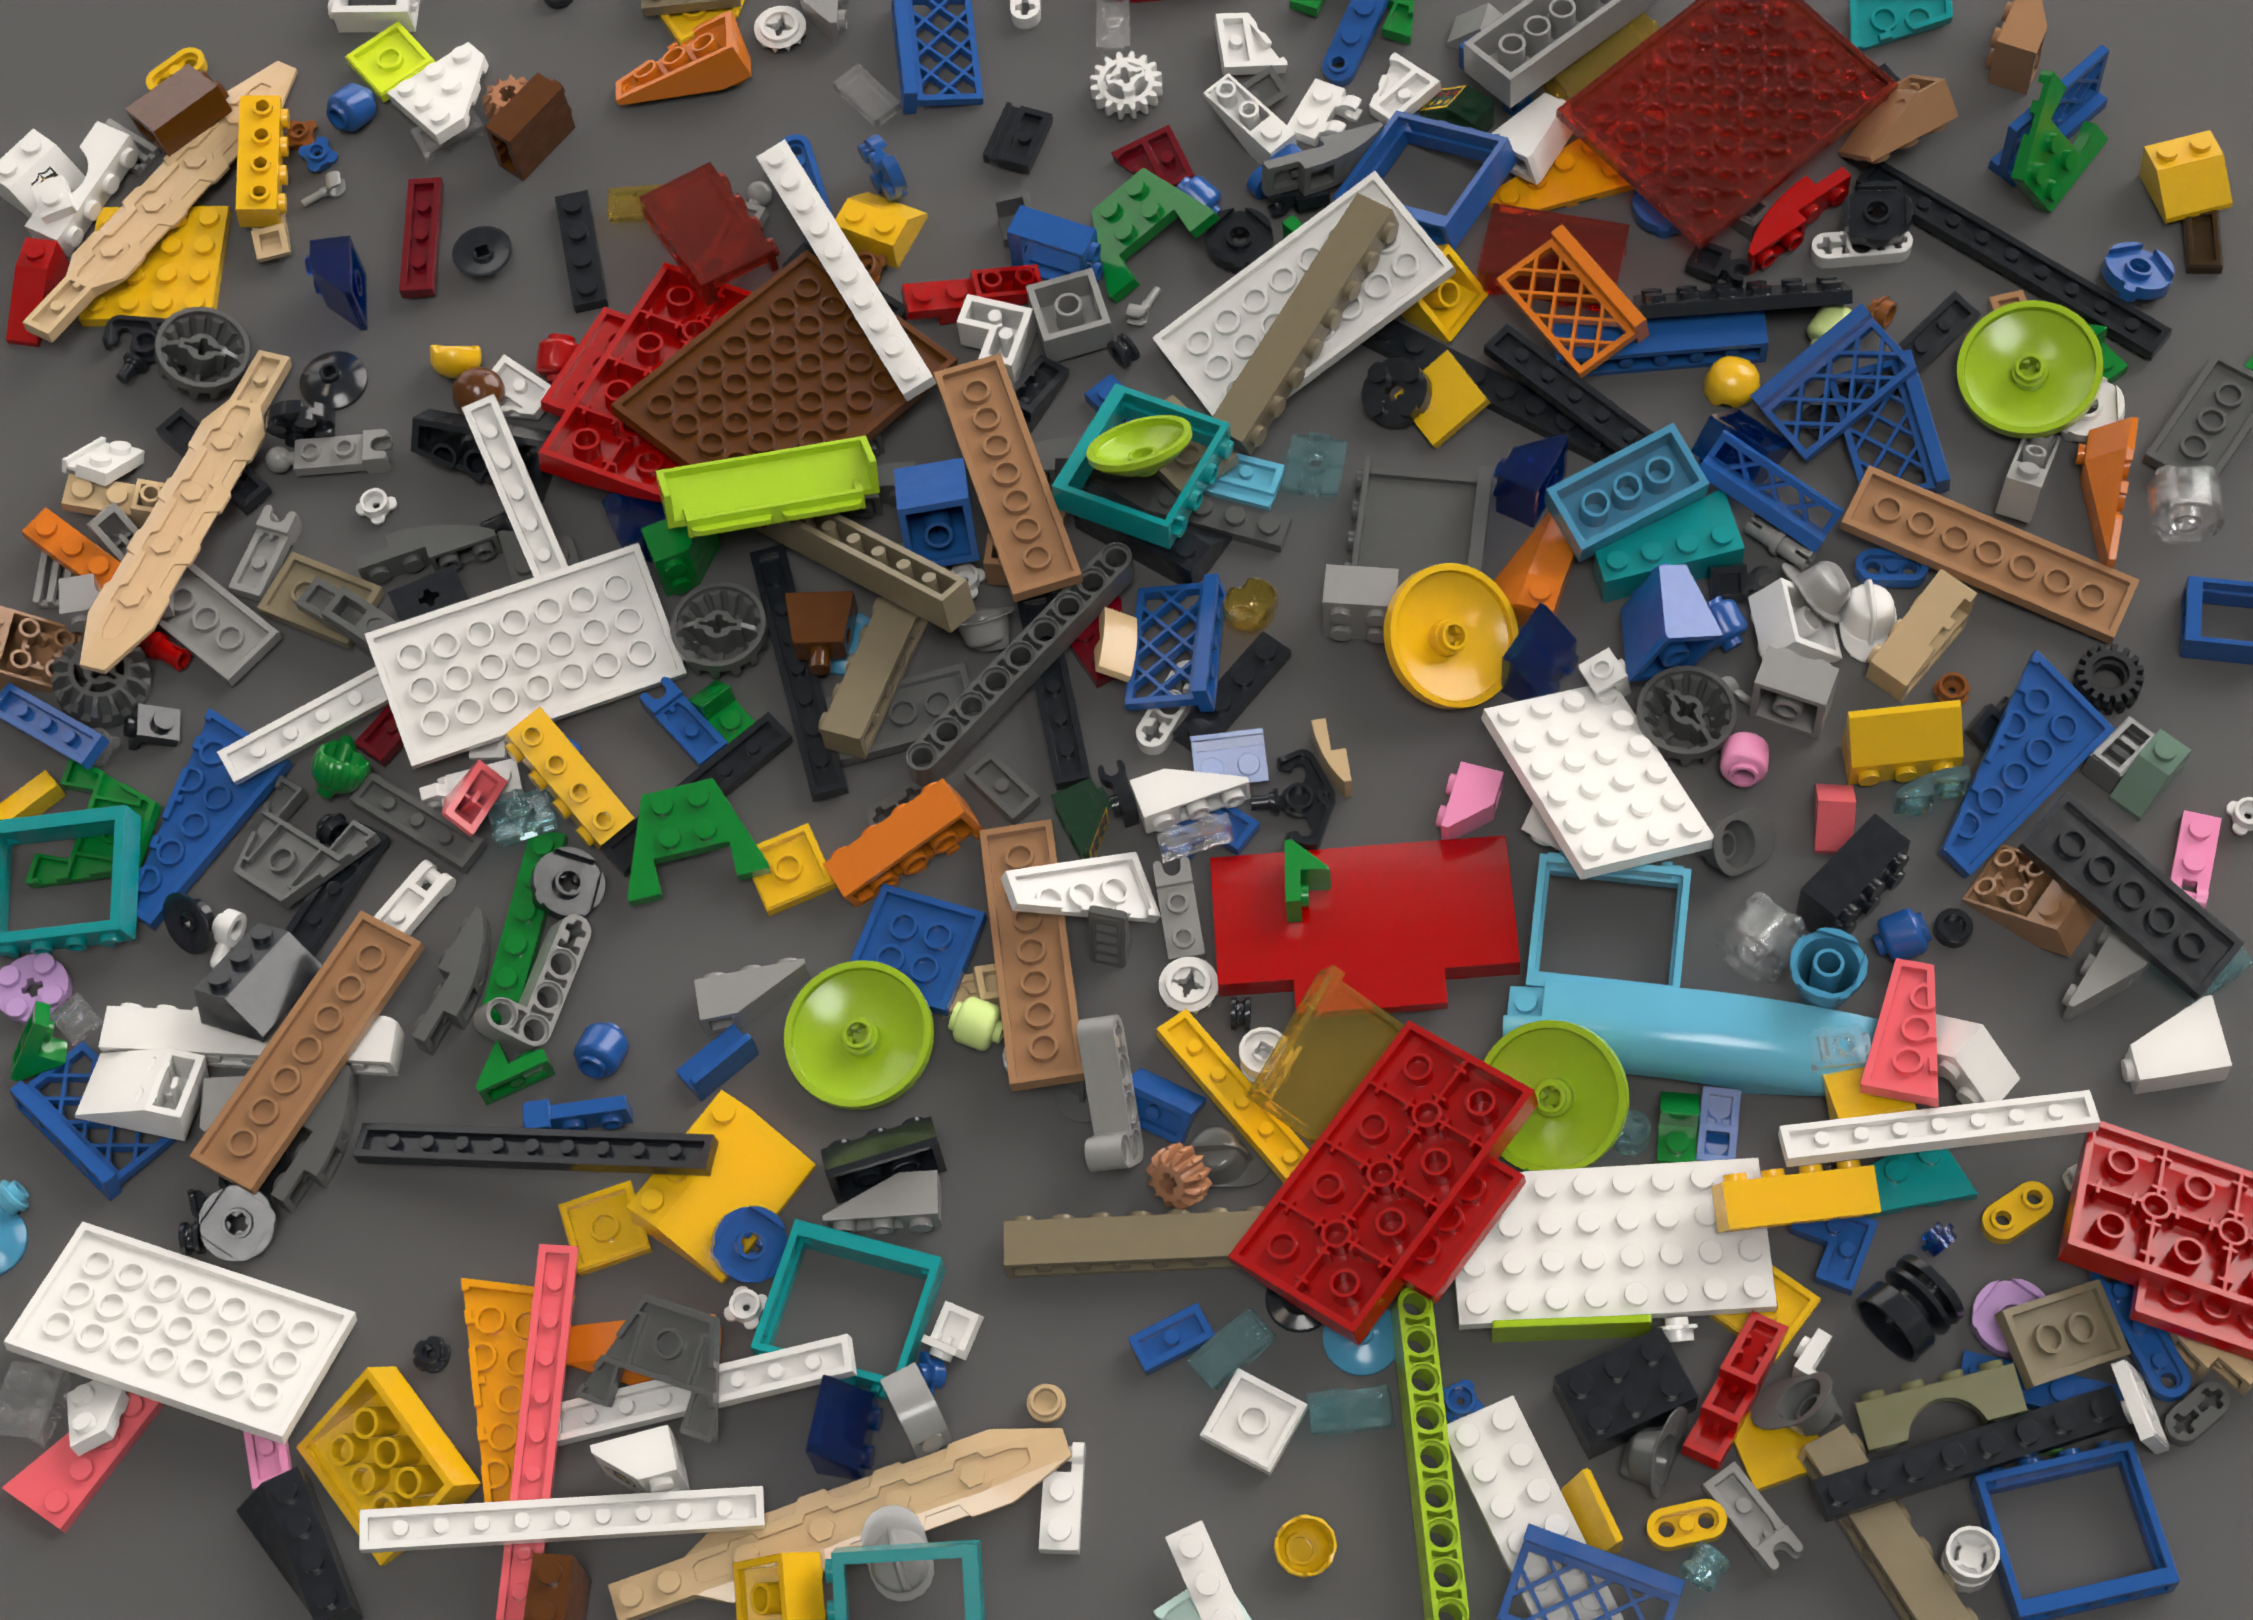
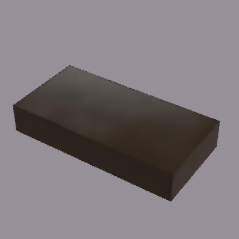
[2181,210,2223,274]

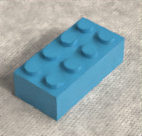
[1544,423,1710,563]

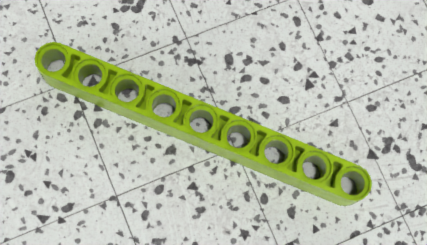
[1391,1287,1469,1620]

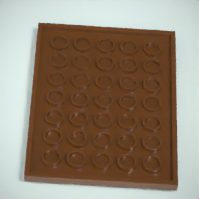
[611,250,958,529]

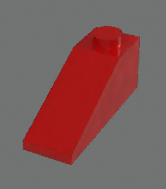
[6,237,70,348]

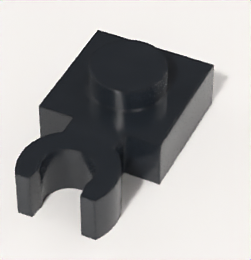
[1685,239,1752,288]
[1708,563,1773,602]

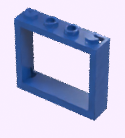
[1333,110,1517,250]
[1970,1440,2180,1620]

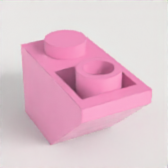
[1436,761,1504,840]

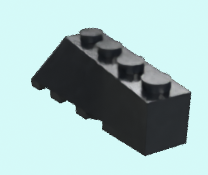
[411,409,553,505]
[1074,480,1232,585]
[236,1466,364,1620]

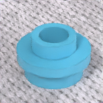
[0,1180,29,1215]

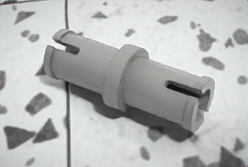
[1744,514,1816,571]

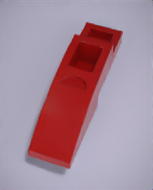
[1747,166,1851,275]
[901,264,1042,325]

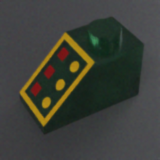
[1420,85,1494,133]
[1051,777,1111,860]

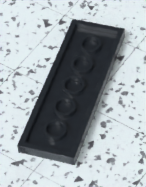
[1633,275,1853,319]
[2017,791,2245,1001]

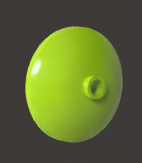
[1086,415,1193,477]

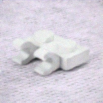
[1287,78,1363,147]

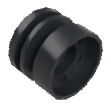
[1855,1254,1965,1362]

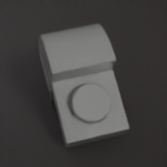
[880,1362,953,1459]

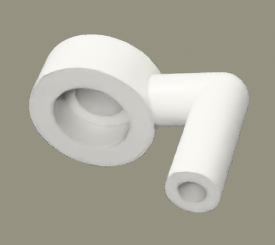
[210,908,247,968]

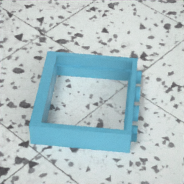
[1526,850,1692,988]

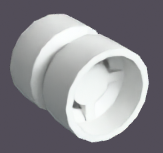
[1239,1027,1290,1093]
[1939,1526,2000,1593]

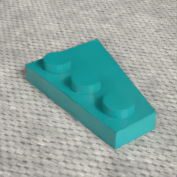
[1848,0,1953,55]
[1866,1149,1978,1218]

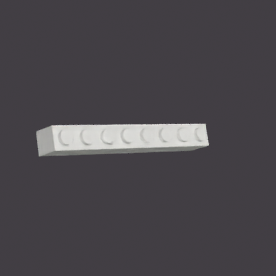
[98,1003,406,1076]

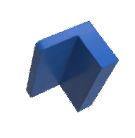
[676,1023,759,1102]
[1132,1068,1207,1144]

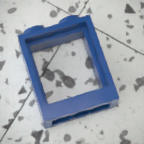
[1007,205,1104,283]
[2179,576,2253,665]

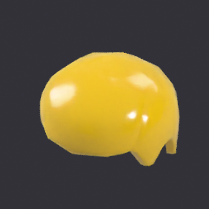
[430,345,482,379]
[1702,356,1760,409]
[1273,1514,1337,1578]

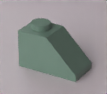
[2108,729,2191,821]

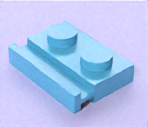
[1203,453,1285,511]

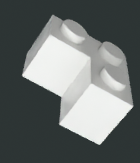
[957,294,1037,386]
[1936,1014,2020,1104]

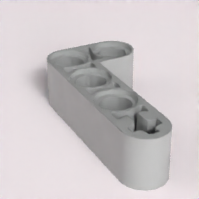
[473,914,591,1053]
[1077,1014,1144,1173]

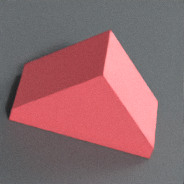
[441,759,508,837]
[1814,784,1856,855]

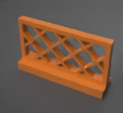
[1496,224,1649,378]

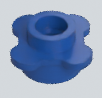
[298,137,338,173]
[916,1351,946,1396]
[1443,1379,1483,1423]

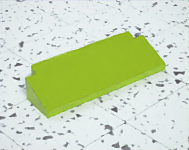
[656,436,880,538]

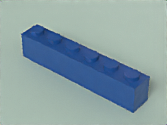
[1552,310,1769,377]

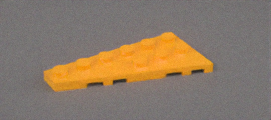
[1487,95,1685,225]
[461,1278,575,1502]

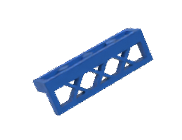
[1700,429,1844,553]

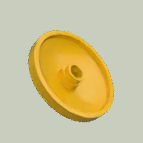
[1383,563,1519,710]

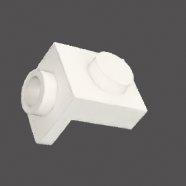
[31,174,77,225]
[1579,647,1631,697]
[921,1301,984,1363]
[1791,1328,1833,1383]

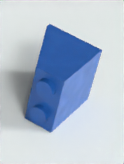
[894,457,980,566]
[1621,564,1723,682]

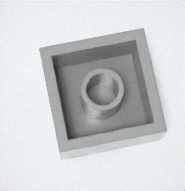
[1026,268,1113,362]
[1322,564,1399,644]
[1749,645,1840,739]

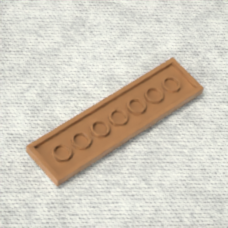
[933,353,1083,602]
[1839,465,2140,645]
[979,819,1085,1092]
[189,910,425,1195]

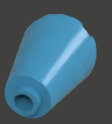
[1789,927,1868,1010]

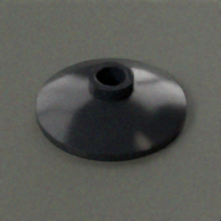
[300,351,368,411]

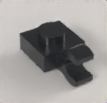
[1267,189,1330,217]
[1963,695,2012,753]
[1098,760,1139,828]

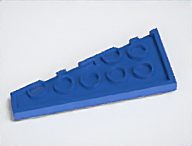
[1938,649,2115,878]
[137,708,293,930]

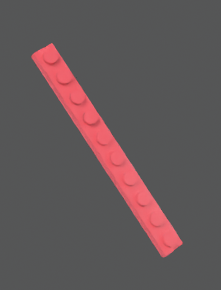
[496,1244,579,1620]

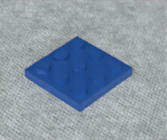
[850,883,987,1016]

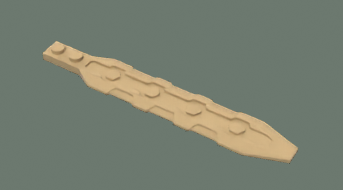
[23,61,298,343]
[80,350,292,674]
[608,1428,1072,1620]

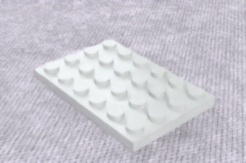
[1481,686,1714,880]

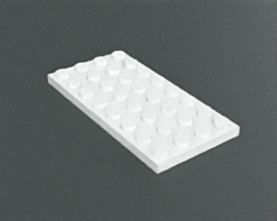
[1152,171,1456,416]
[364,543,687,770]
[1455,1158,1777,1330]
[4,1221,357,1445]

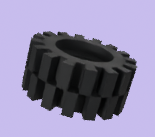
[2072,643,2145,716]

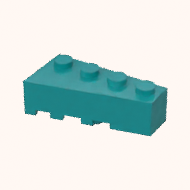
[1593,490,1745,603]

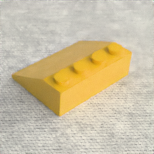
[626,1090,817,1285]
[296,1366,482,1566]

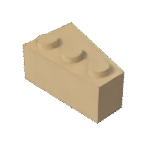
[1865,569,1977,702]

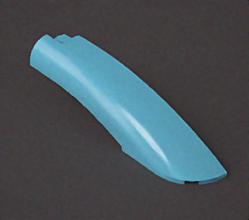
[1503,981,1879,1096]

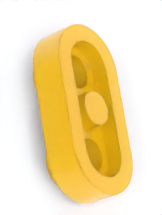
[146,47,208,91]
[1980,1181,2053,1244]
[1646,1499,1727,1551]

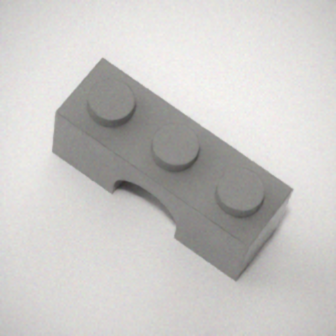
[58,574,175,633]

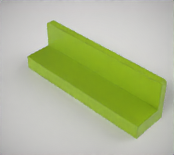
[1491,1314,1652,1343]

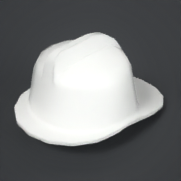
[1839,579,1897,663]

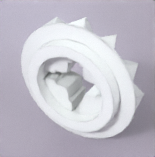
[754,6,807,53]
[1159,957,1218,1014]

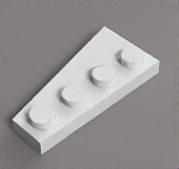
[1001,852,1161,923]

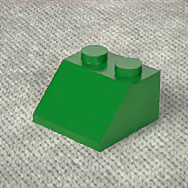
[641,519,721,597]

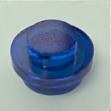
[1920,1221,1957,1257]

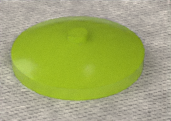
[1957,300,2104,439]
[784,960,934,1110]
[1483,1020,1629,1171]

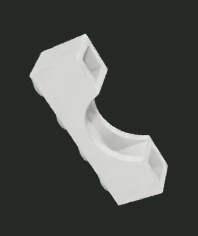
[25,121,140,257]

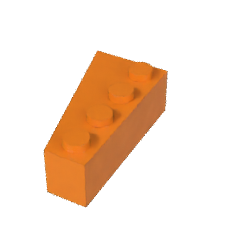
[823,778,985,908]

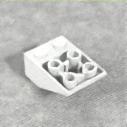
[75,1048,209,1141]

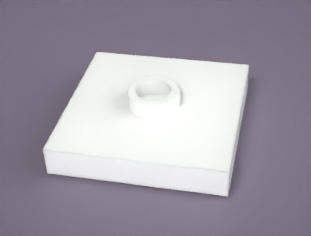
[2111,1360,2170,1455]
[1200,1368,1308,1476]

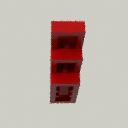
[1681,1311,1789,1471]

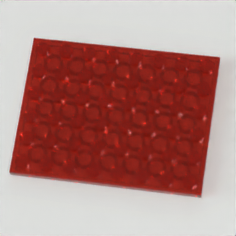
[1556,0,1899,250]

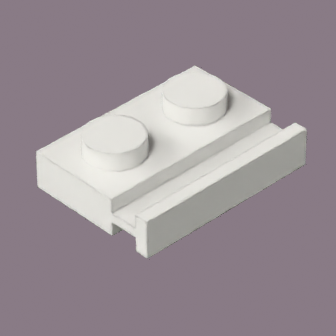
[62,436,145,486]

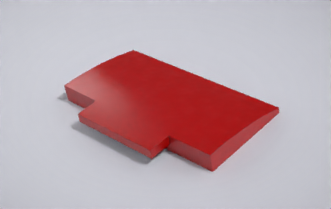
[538,262,752,502]
[1210,835,1520,1020]
[1228,1020,1538,1346]
[2057,1121,2253,1361]

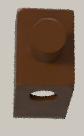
[785,591,858,675]

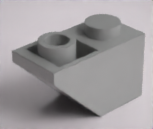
[800,0,849,43]

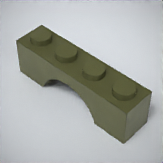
[1854,1359,2028,1454]

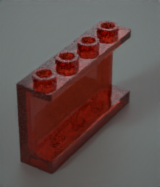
[639,162,780,307]
[1477,203,1630,312]

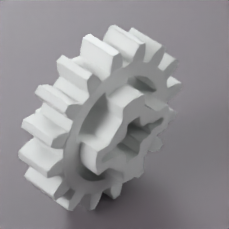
[1090,51,1163,120]

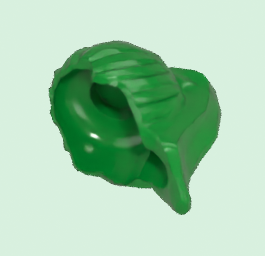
[311,734,370,799]

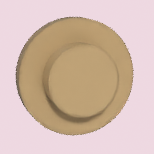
[1027,1384,1066,1423]

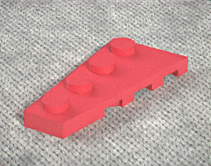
[1860,958,1939,1108]
[2,1391,164,1533]

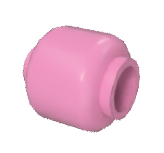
[1720,732,1769,787]

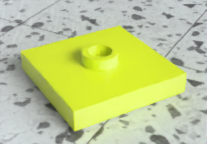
[345,21,435,103]

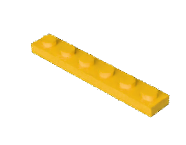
[1156,1009,1309,1183]

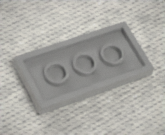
[157,564,282,687]

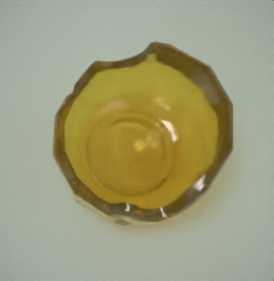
[1222,577,1278,632]

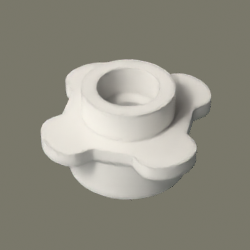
[356,488,397,525]
[951,563,986,599]
[2226,797,2253,836]
[724,1286,767,1330]
[1657,1317,1698,1342]

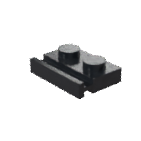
[983,102,1053,174]

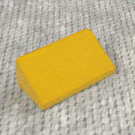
[0,770,66,820]
[1561,1468,1623,1554]

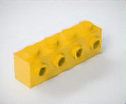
[235,95,290,227]
[504,706,635,851]
[1711,1160,1881,1233]

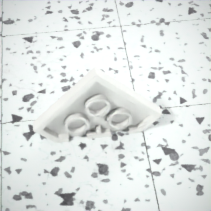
[387,42,489,145]

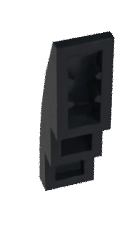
[966,355,1070,471]

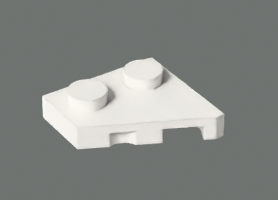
[1214,13,1288,75]
[1369,52,1442,125]
[492,354,551,420]
[66,1380,130,1456]

